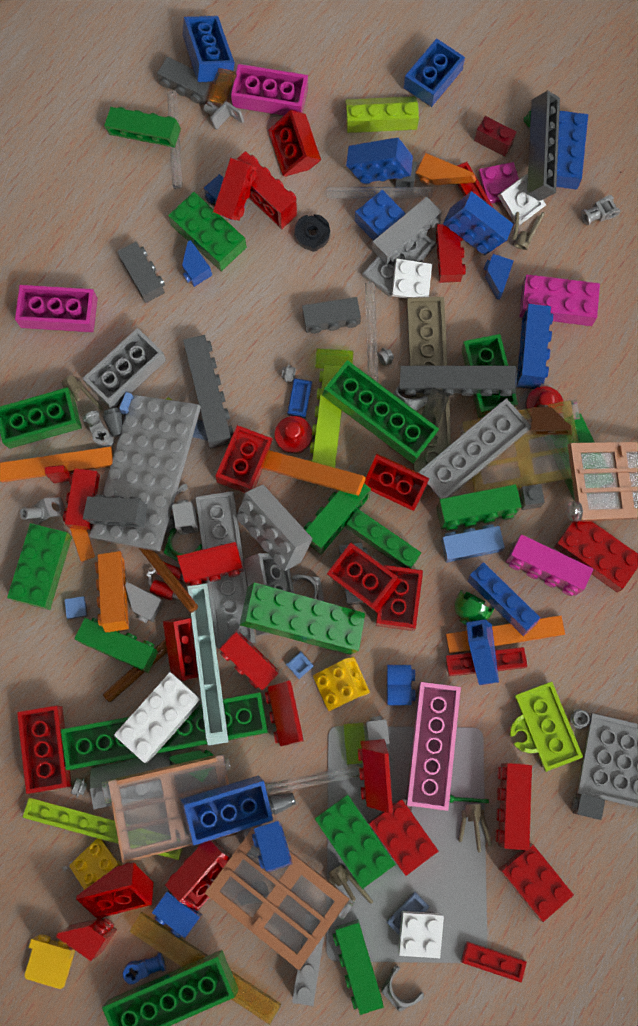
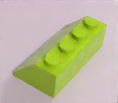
[345,96,419,133]

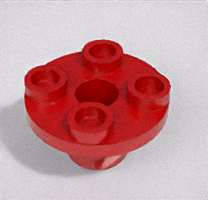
[526,386,564,420]
[275,416,312,453]

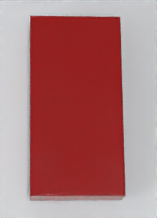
[44,465,71,483]

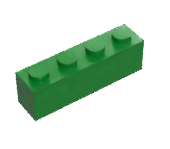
[104,107,181,148]
[346,509,422,569]
[74,618,158,673]
[332,919,384,1015]

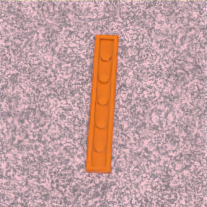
[0,447,113,483]
[263,450,366,496]
[446,615,565,654]

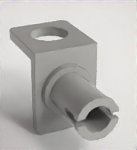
[204,101,244,130]
[20,497,65,525]

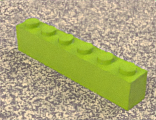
[309,365,342,468]

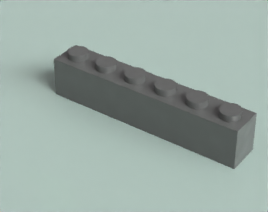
[527,90,560,201]
[183,335,234,449]
[400,366,517,396]

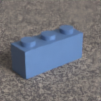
[441,524,505,563]

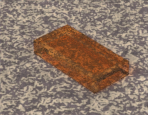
[207,68,237,104]

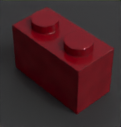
[474,116,517,157]

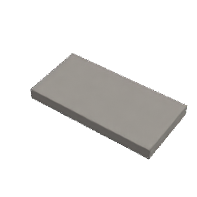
[362,235,436,297]

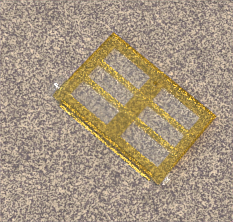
[460,400,585,492]

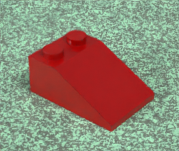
[215,425,273,493]
[76,862,154,919]

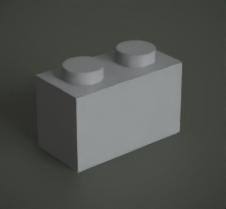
[172,500,199,535]

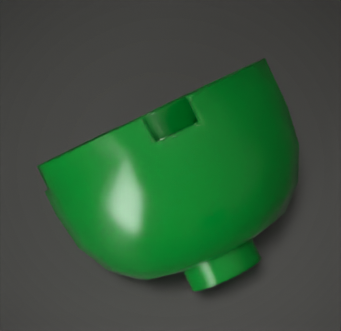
[454,590,495,625]

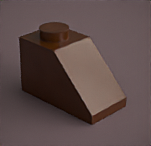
[531,405,572,435]

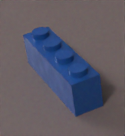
[467,562,541,637]

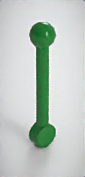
[449,795,489,803]

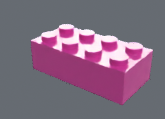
[231,64,308,116]
[519,274,600,326]
[15,285,98,332]
[505,534,593,596]

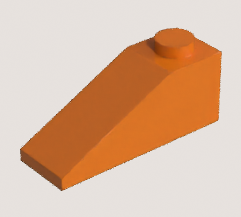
[416,153,476,185]

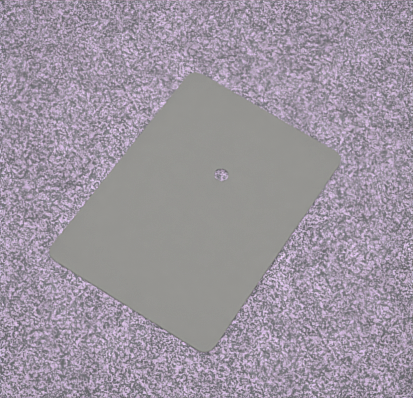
[327,726,487,963]

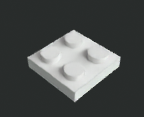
[498,174,546,225]
[391,259,432,299]
[398,911,444,958]

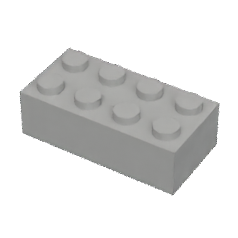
[82,328,166,409]
[236,485,313,571]

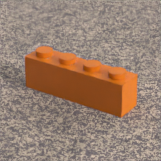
[95,551,129,633]

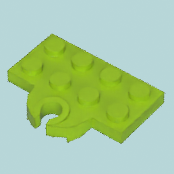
[509,682,583,772]

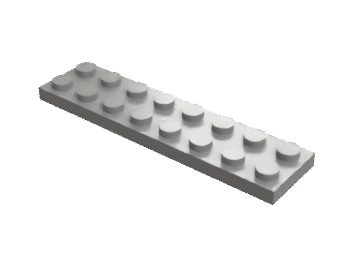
[196,491,256,649]

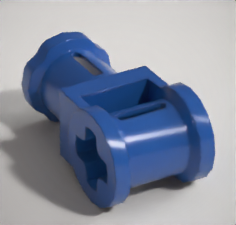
[123,952,166,984]

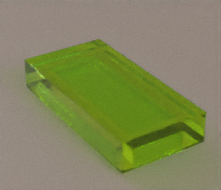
[315,348,354,369]
[343,722,365,765]

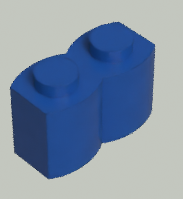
[387,665,415,706]

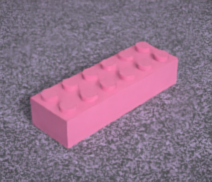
[406,682,461,811]

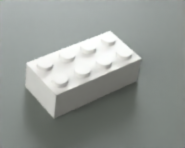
[114,672,202,763]

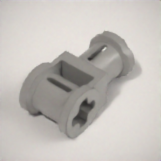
[581,195,621,226]
[83,410,114,448]

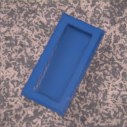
[287,378,312,418]

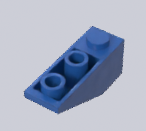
[466,619,499,685]

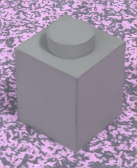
[366,716,390,744]

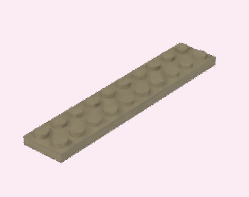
[407,297,451,473]

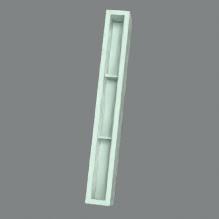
[188,584,229,745]

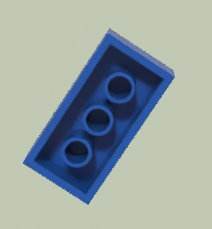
[182,16,235,82]
[556,111,588,190]
[517,304,554,389]
[180,775,273,846]

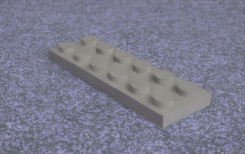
[418,398,531,499]

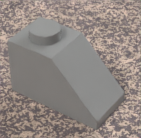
[125,582,164,623]

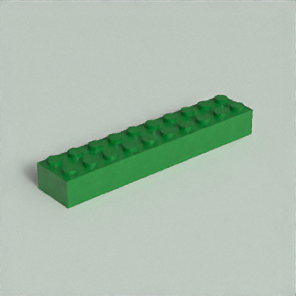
[61,692,268,770]

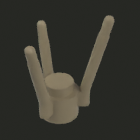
[512,212,545,250]
[61,376,103,410]
[458,804,492,853]
[328,865,373,916]

